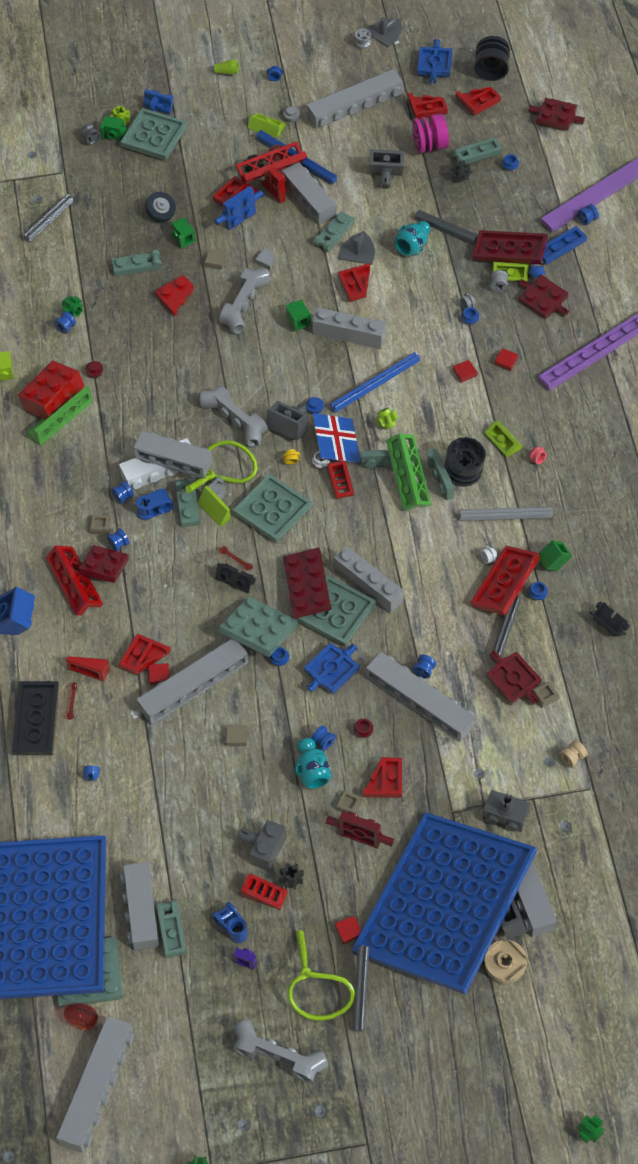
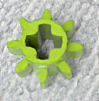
[110,106,130,125]
[375,407,399,430]

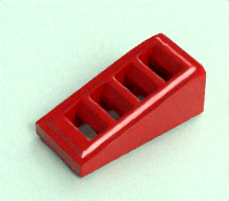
[326,460,354,499]
[66,656,110,681]
[241,873,288,910]

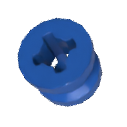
[578,204,599,225]
[54,311,76,334]
[111,481,134,504]
[107,528,130,551]
[412,654,436,679]
[311,725,336,751]

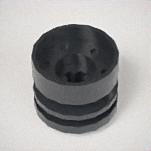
[474,36,510,81]
[444,437,486,487]

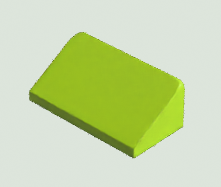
[248,113,286,138]
[493,262,528,282]
[484,420,524,457]
[198,486,231,526]

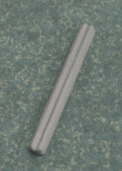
[459,507,553,520]

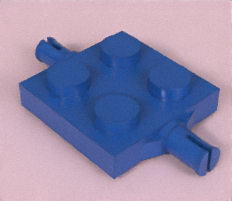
[417,39,452,84]
[214,186,264,230]
[304,643,360,694]

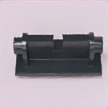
[215,563,256,594]
[589,601,630,637]

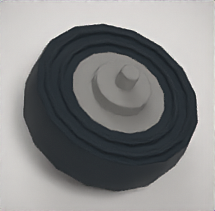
[145,192,176,222]

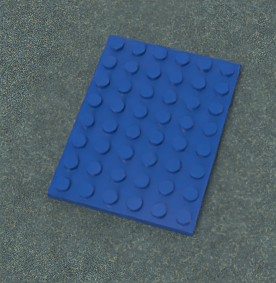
[351,812,537,995]
[0,835,107,999]

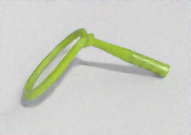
[185,440,258,493]
[288,930,355,1021]

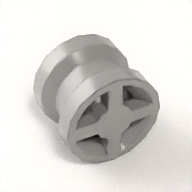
[355,29,371,50]
[490,270,508,292]

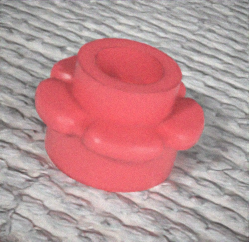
[530,447,547,464]

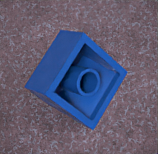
[0,586,35,635]

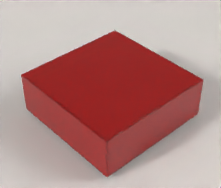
[494,348,519,371]
[453,360,478,383]
[149,663,170,685]
[335,916,361,944]

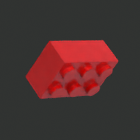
[18,360,85,420]

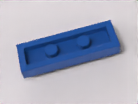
[543,226,587,265]

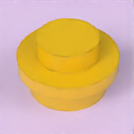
[282,449,300,465]

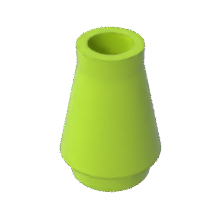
[214,59,239,75]

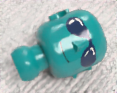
[394,221,431,257]
[295,738,332,789]

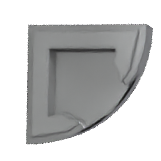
[255,248,273,270]
[209,476,226,500]

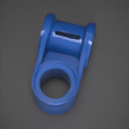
[136,489,174,520]
[211,902,248,943]

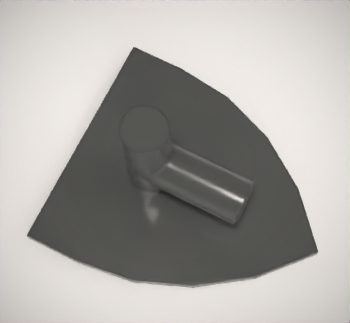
[367,17,402,47]
[338,231,375,265]

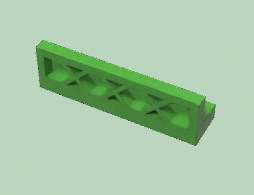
[27,386,93,446]
[386,433,431,511]

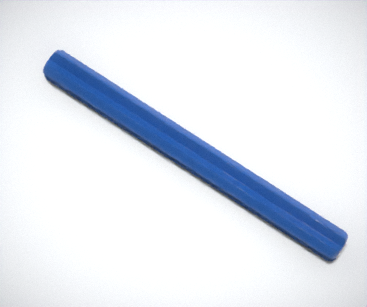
[256,130,337,184]
[330,352,420,412]

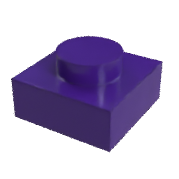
[233,948,257,970]

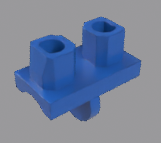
[143,89,174,114]

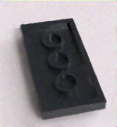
[12,681,59,755]

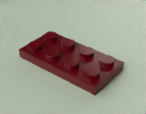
[472,230,548,265]
[283,547,332,619]

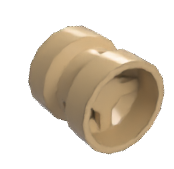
[559,740,588,768]

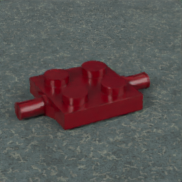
[529,97,585,131]
[518,275,569,319]
[486,650,542,705]
[326,811,394,849]

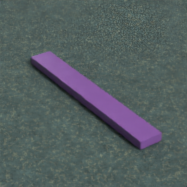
[541,158,638,232]
[538,313,638,391]

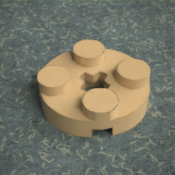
[484,940,527,985]

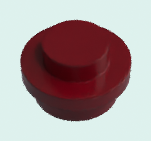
[85,361,103,378]
[354,718,374,738]

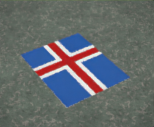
[313,413,361,463]

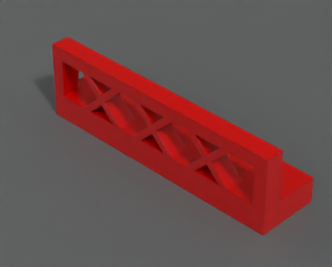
[235,141,307,184]
[46,545,103,616]

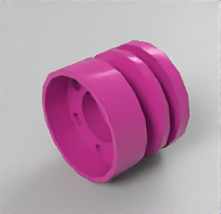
[412,113,449,154]

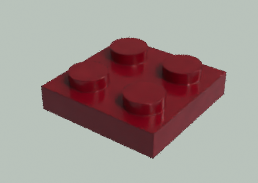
[79,545,129,583]

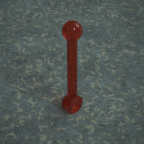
[220,546,253,570]
[67,682,77,720]

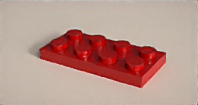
[470,546,540,616]

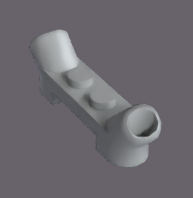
[219,268,271,334]
[200,385,268,447]
[233,1020,328,1083]

